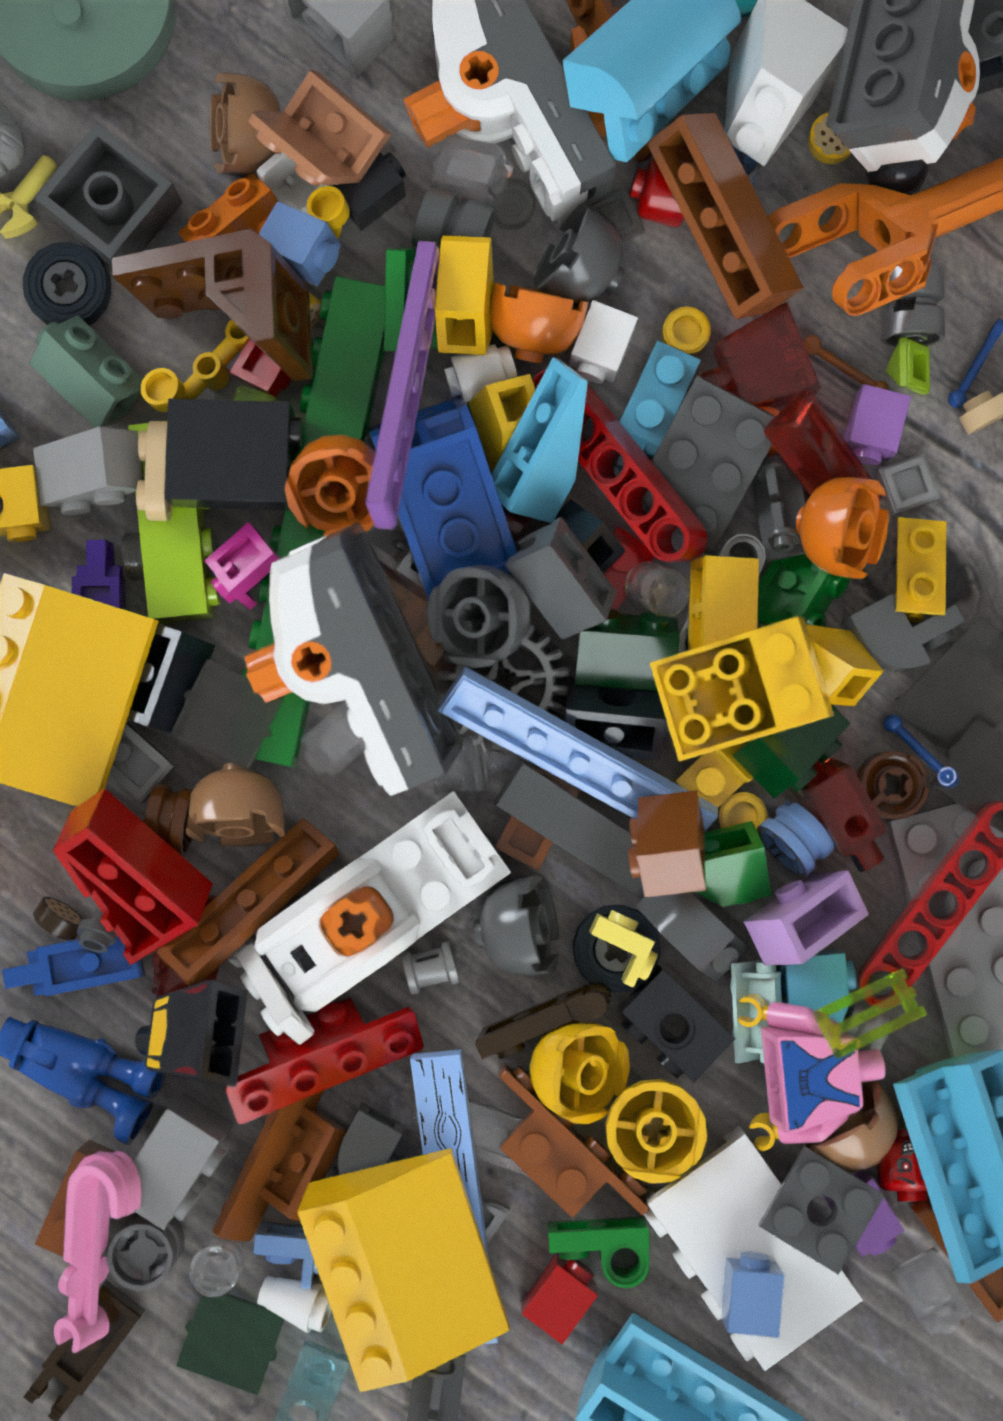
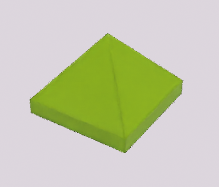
[885,337,930,395]

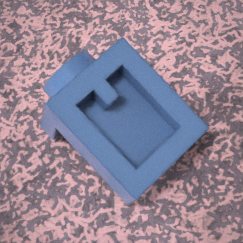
[253,1222,319,1289]

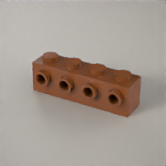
[647,113,804,320]

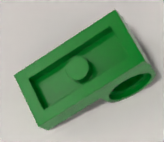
[547,1216,650,1289]

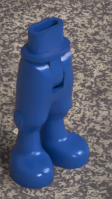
[0,1017,166,1145]

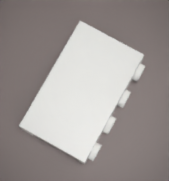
[644,1126,863,1371]

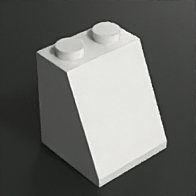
[724,0,848,166]

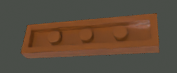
[156,817,340,986]

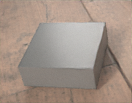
[875,453,940,516]

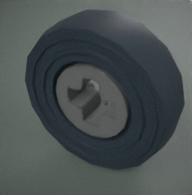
[22,242,112,325]
[573,904,661,993]

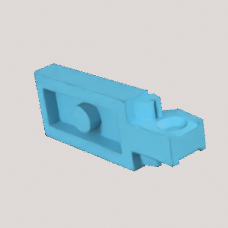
[614,340,701,472]

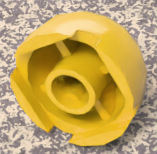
[530,1020,630,1124]
[605,1079,707,1183]

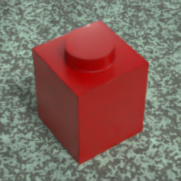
[521,1253,598,1344]

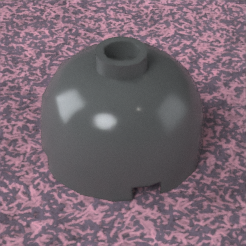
[534,203,625,305]
[426,565,531,668]
[474,875,559,976]

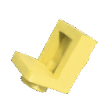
[589,910,658,987]

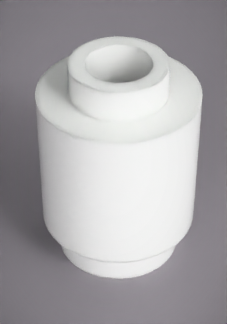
[444,344,518,403]

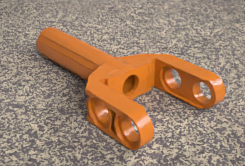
[768,156,1003,316]

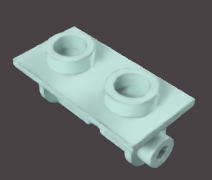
[730,959,782,1063]

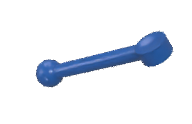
[948,318,1003,408]
[883,714,960,788]

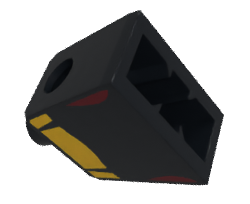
[135,980,248,1087]

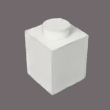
[569,300,638,384]

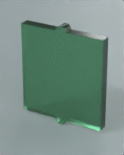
[177,1286,285,1395]

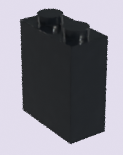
[164,399,303,510]

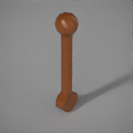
[801,335,889,390]

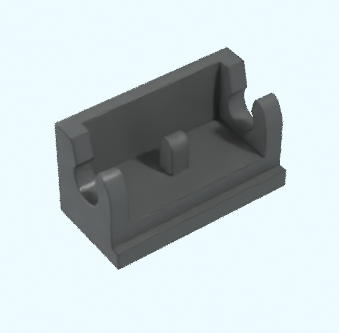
[505,517,617,640]

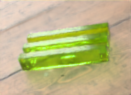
[812,968,928,1060]

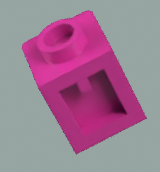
[204,521,281,610]

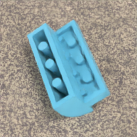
[563,0,742,162]
[893,1049,1003,1283]
[575,1313,805,1421]

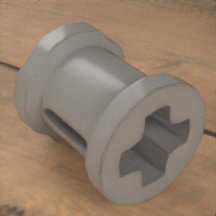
[401,941,459,995]

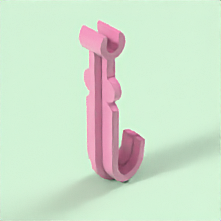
[54,1151,141,1353]

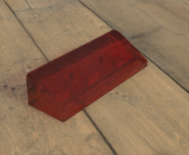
[764,389,882,501]

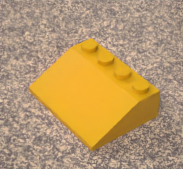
[0,574,159,806]
[297,1148,510,1392]

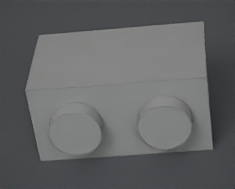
[33,426,143,515]

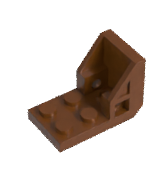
[112,229,313,382]

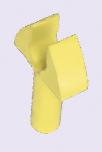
[0,155,58,239]

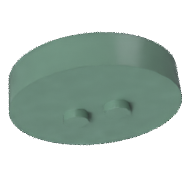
[0,0,177,101]

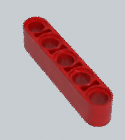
[532,369,708,562]
[857,800,1003,1009]

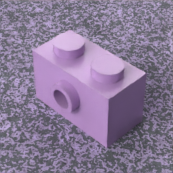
[743,871,869,965]

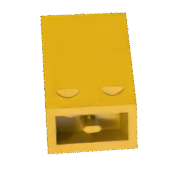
[650,616,834,761]

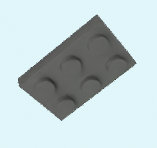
[642,375,784,552]

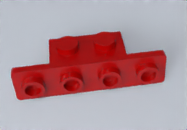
[224,998,424,1124]

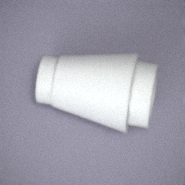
[257,1275,332,1333]

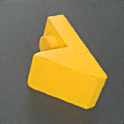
[674,742,753,807]

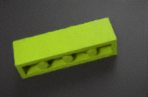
[128,423,221,624]

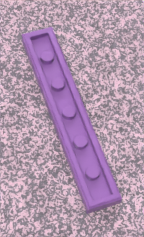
[366,241,440,529]

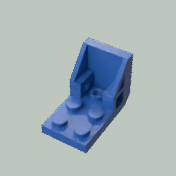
[368,396,517,601]

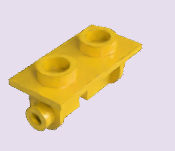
[895,517,947,623]

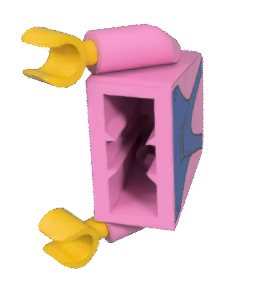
[737,993,885,1151]

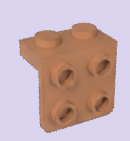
[248,70,392,186]

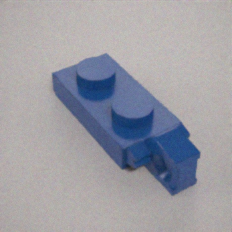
[2,936,146,996]

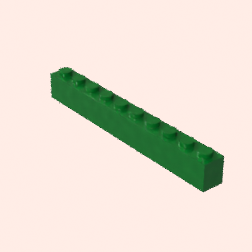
[228,276,385,768]

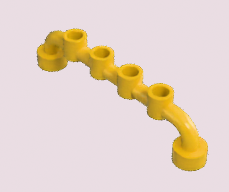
[141,186,350,412]

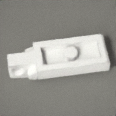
[227,934,315,1045]

